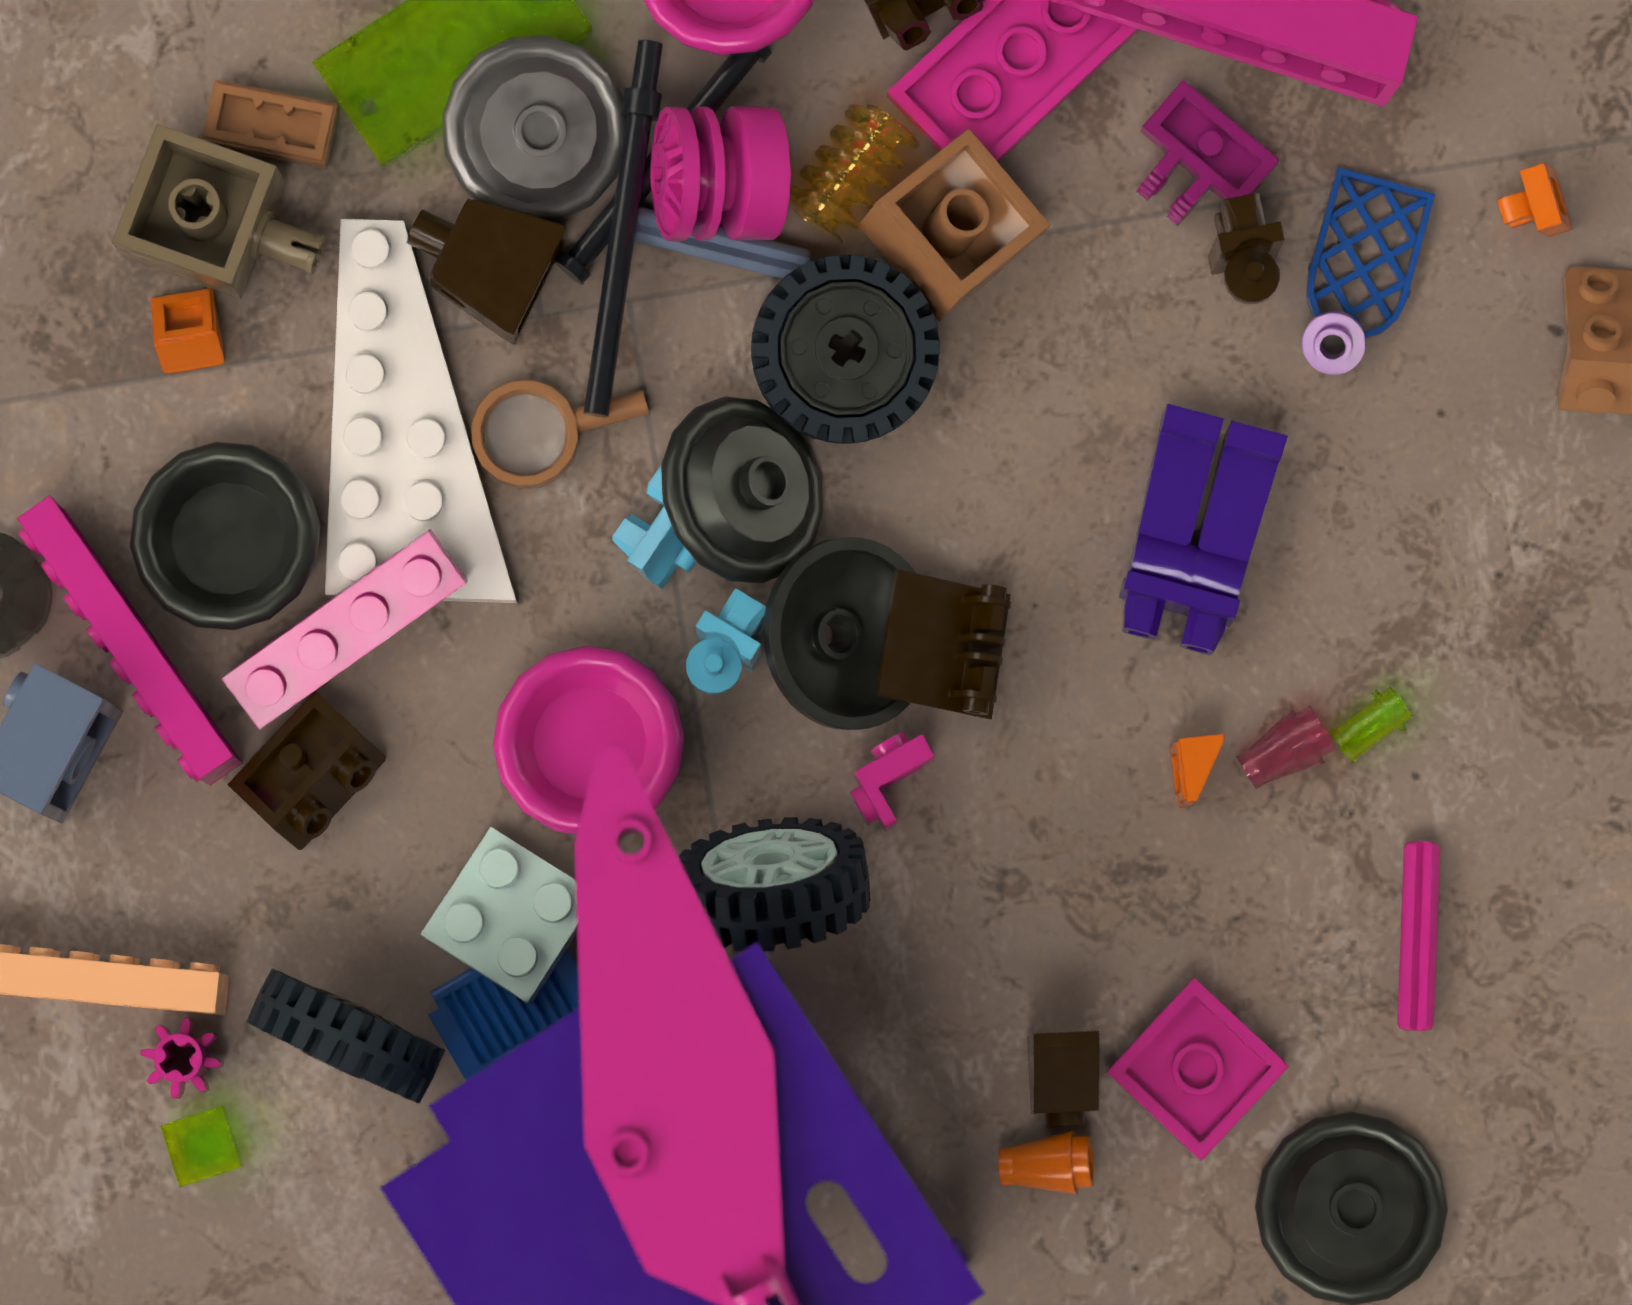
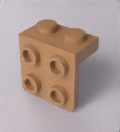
[1557,267,1632,415]

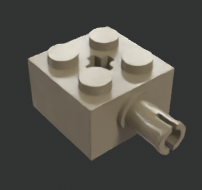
[112,124,326,299]

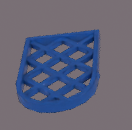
[1306,167,1435,339]

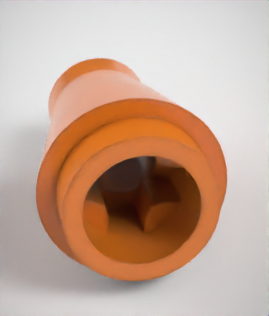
[998,1130,1094,1195]

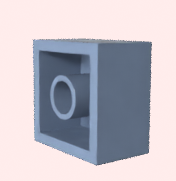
[0,663,123,824]

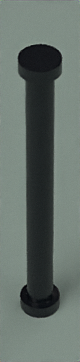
[554,46,772,285]

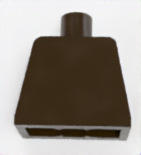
[406,199,567,345]

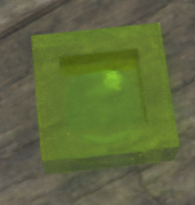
[160,1105,244,1188]

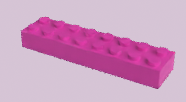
[17,495,243,786]

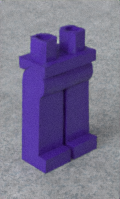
[1119,404,1288,655]

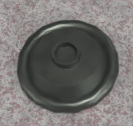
[661,396,823,584]
[130,442,321,630]
[1255,1111,1448,1305]

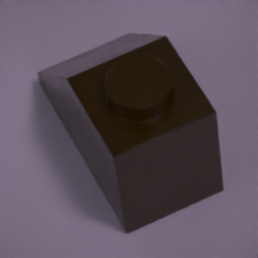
[1027,1031,1100,1126]

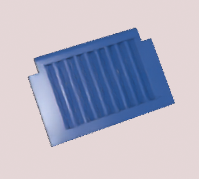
[428,948,580,1081]

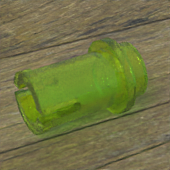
[1327,687,1413,764]

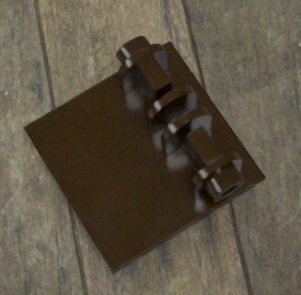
[876,569,1011,719]

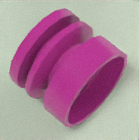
[650,106,791,241]

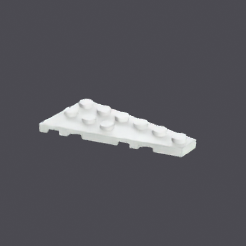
[325,219,517,603]

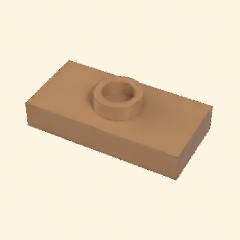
[201,79,340,169]

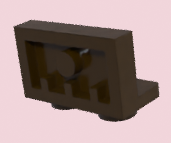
[227,691,386,850]

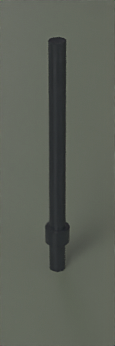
[583,40,663,418]

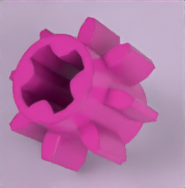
[140,1018,224,1099]

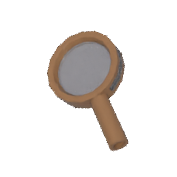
[471,380,649,489]

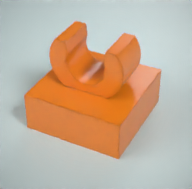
[1497,163,1573,237]

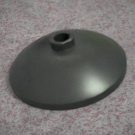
[763,537,916,730]

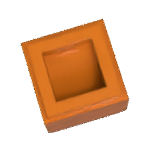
[151,288,225,374]
[1169,734,1225,808]

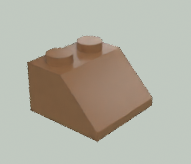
[858,129,1051,322]

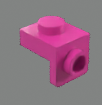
[849,732,935,832]

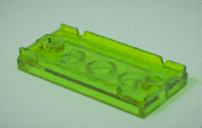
[312,0,593,169]

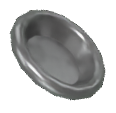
[442,35,627,222]

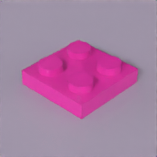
[1105,978,1289,1161]

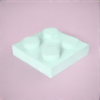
[421,827,577,1005]

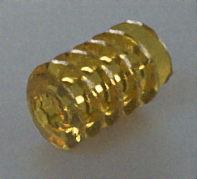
[789,103,920,244]

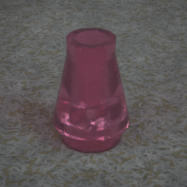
[1236,705,1337,789]

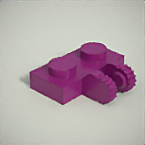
[1136,80,1279,226]

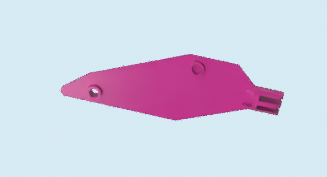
[575,744,800,1305]

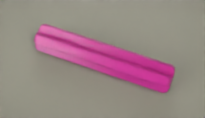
[1397,841,1440,1031]

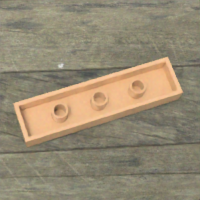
[0,944,230,1016]

